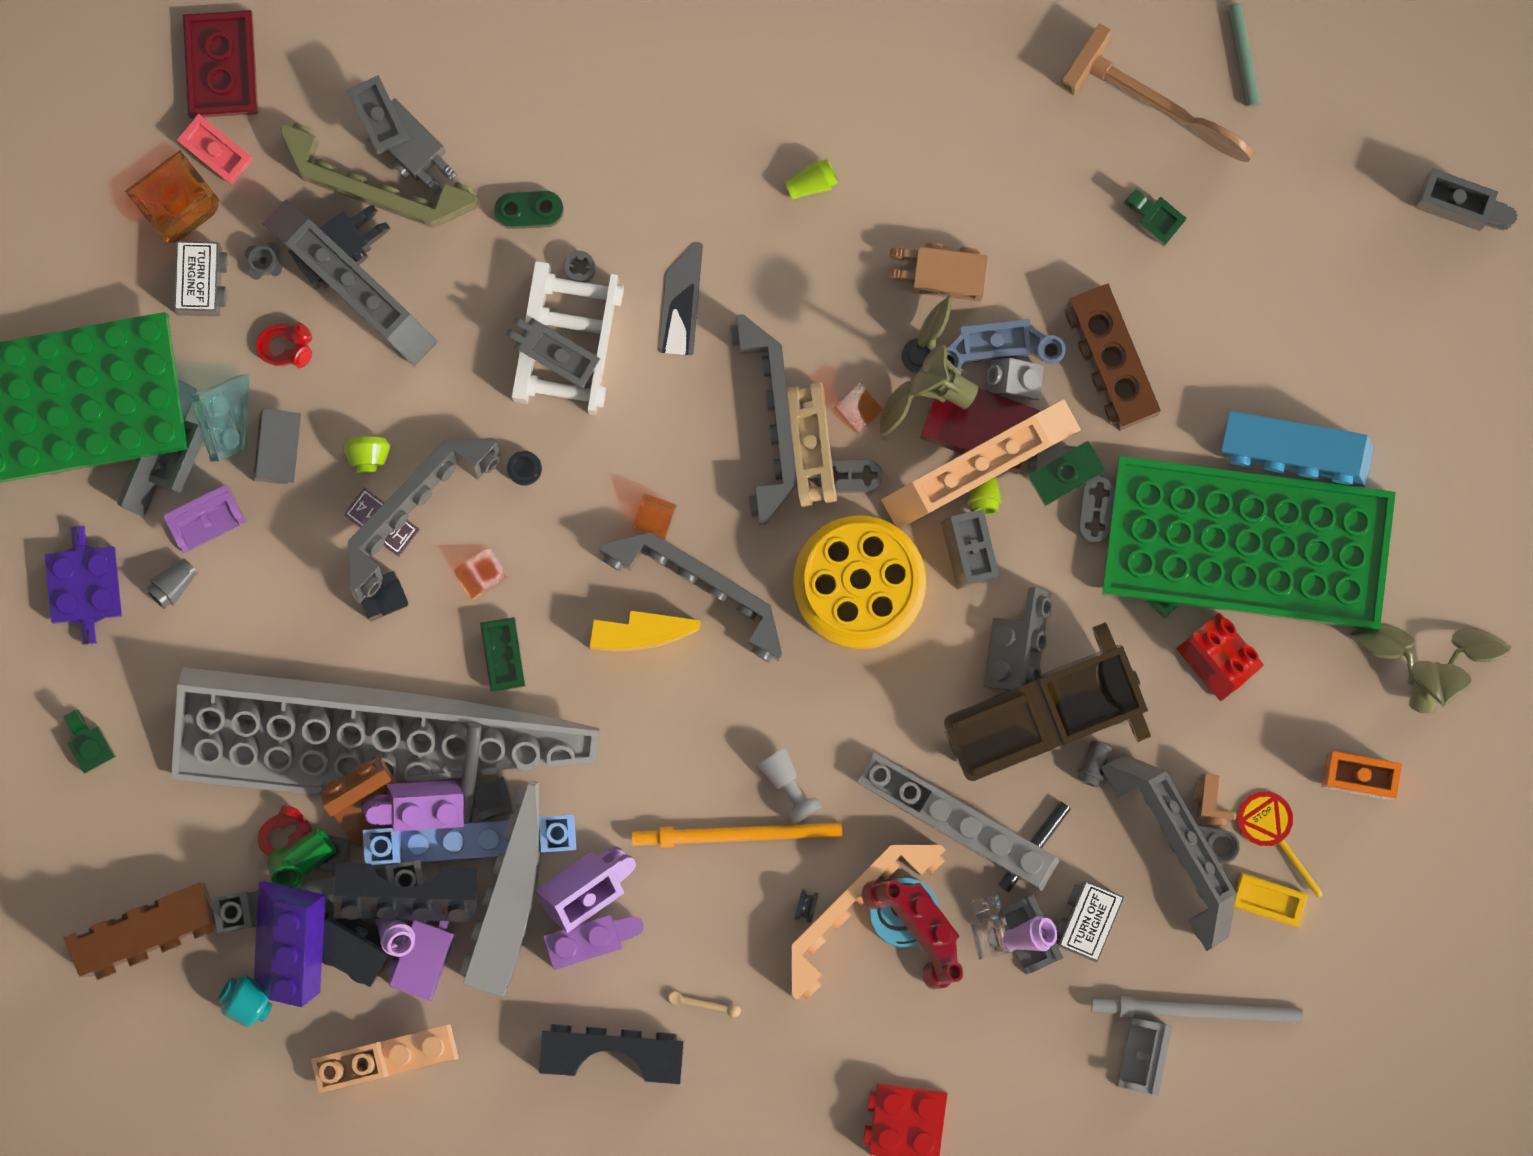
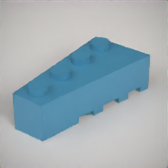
[1222,411,1374,487]

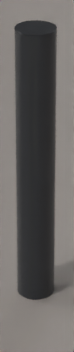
[998,801,1071,893]

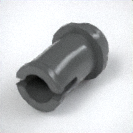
[1077,741,1112,787]

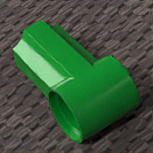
[268,827,336,889]

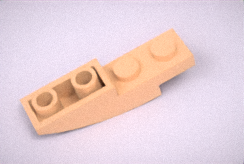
[311,1024,459,1093]

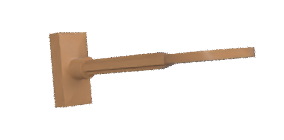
[1062,23,1254,162]

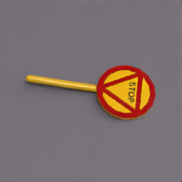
[1238,791,1322,897]

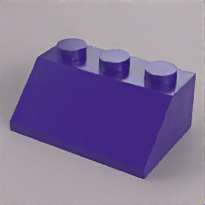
[254,881,326,1008]

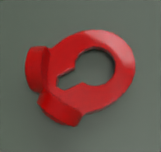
[255,322,312,368]
[257,805,312,857]

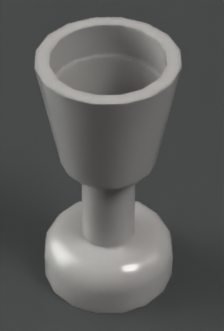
[757,748,823,825]

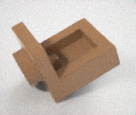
[1193,774,1236,826]

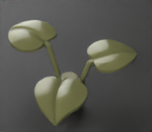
[880,294,978,440]
[1349,624,1511,713]

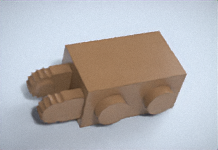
[887,243,988,302]

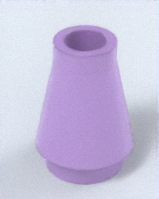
[1003,916,1057,951]
[375,919,415,957]

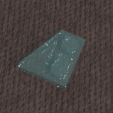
[190,374,249,462]

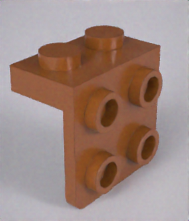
[319,756,398,847]

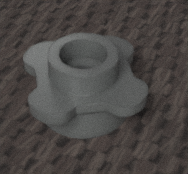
[245,242,282,280]

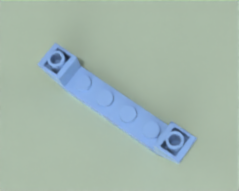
[363,815,577,865]

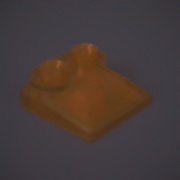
[125,150,220,243]

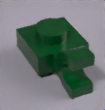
[1124,189,1187,247]
[63,710,116,774]

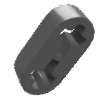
[817,460,883,493]
[1078,477,1115,544]

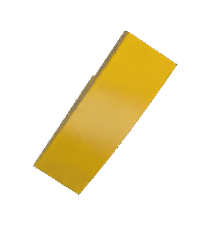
[590,611,700,652]

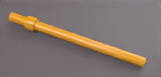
[632,822,842,848]

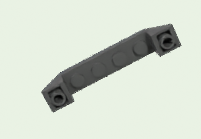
[262,199,438,367]
[731,314,797,525]
[348,438,501,604]
[599,532,782,662]
[1101,754,1237,951]
[211,860,425,933]

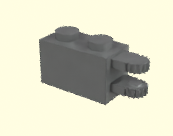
[367,98,457,196]
[1415,168,1518,231]

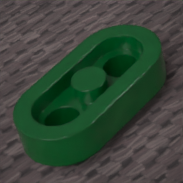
[494,191,564,229]

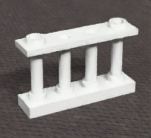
[512,261,624,416]

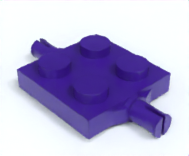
[44,526,122,645]

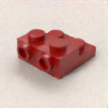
[863,1083,948,1156]

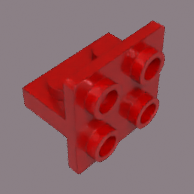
[1176,613,1264,702]

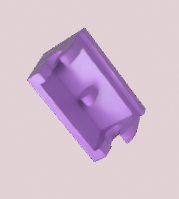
[163,484,246,553]

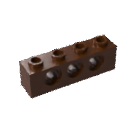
[1064,283,1161,431]

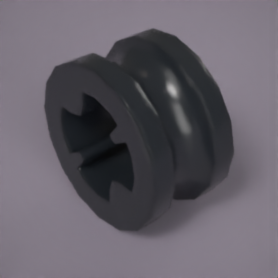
[794,889,819,923]

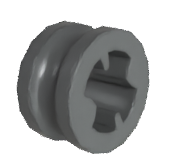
[564,251,596,283]

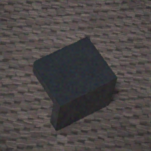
[361,571,409,621]
[474,777,515,821]

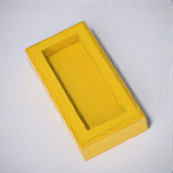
[1234,873,1308,928]

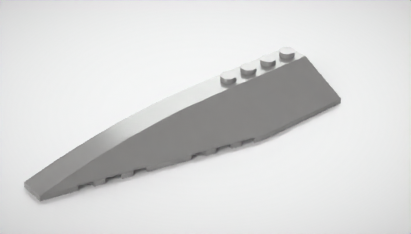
[171,667,599,795]

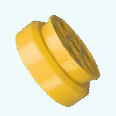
[793,515,926,650]

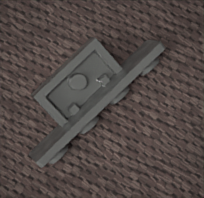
[117,380,208,516]
[983,587,1052,690]

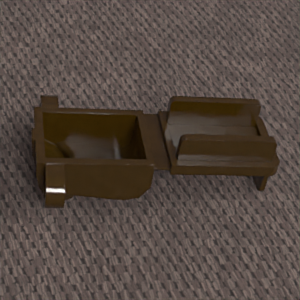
[944,622,1151,781]

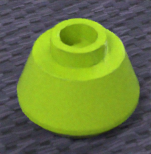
[343,436,391,474]

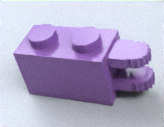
[361,780,464,832]
[535,846,636,933]
[544,915,644,970]
[387,920,456,1001]

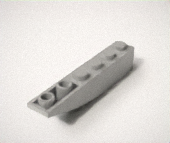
[857,753,1060,892]
[460,780,541,997]

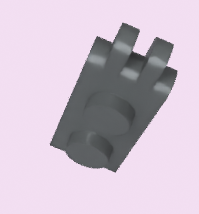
[505,317,601,388]

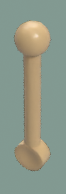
[669,991,741,1018]

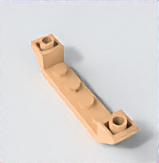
[881,400,1081,529]
[791,845,946,1000]

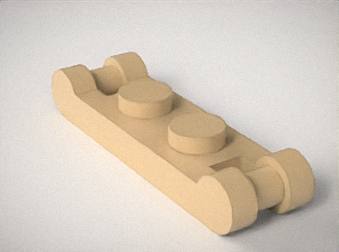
[787,382,837,507]

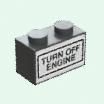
[174,241,228,316]
[1056,880,1124,962]

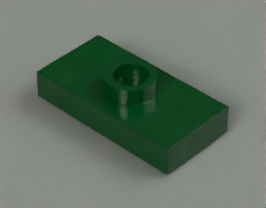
[1027,441,1106,506]
[480,617,526,692]

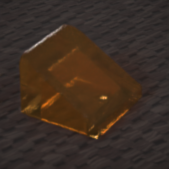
[834,383,883,433]
[632,493,677,540]
[454,548,508,599]

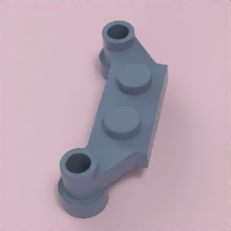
[947,319,1066,373]

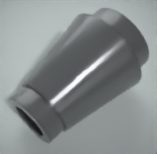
[145,558,198,609]

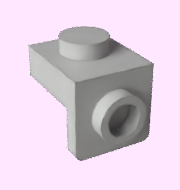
[987,358,1044,400]

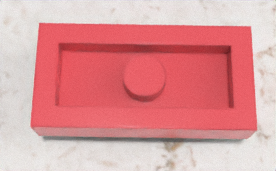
[177,114,253,186]

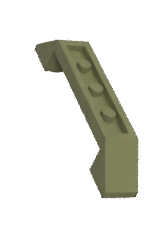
[281,123,480,228]

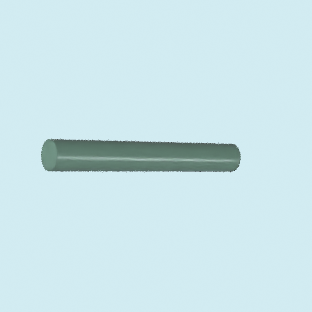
[1228,3,1261,107]

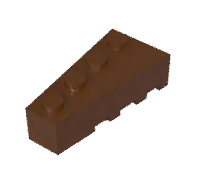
[63,882,216,980]

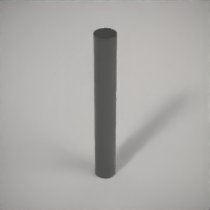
[461,722,482,824]

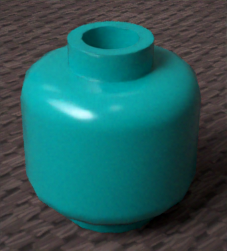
[217,975,273,1027]

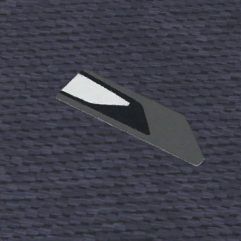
[659,243,703,355]

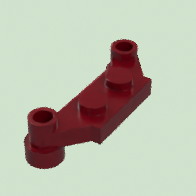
[862,879,963,990]

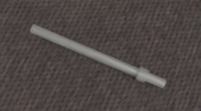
[1091,996,1303,1023]

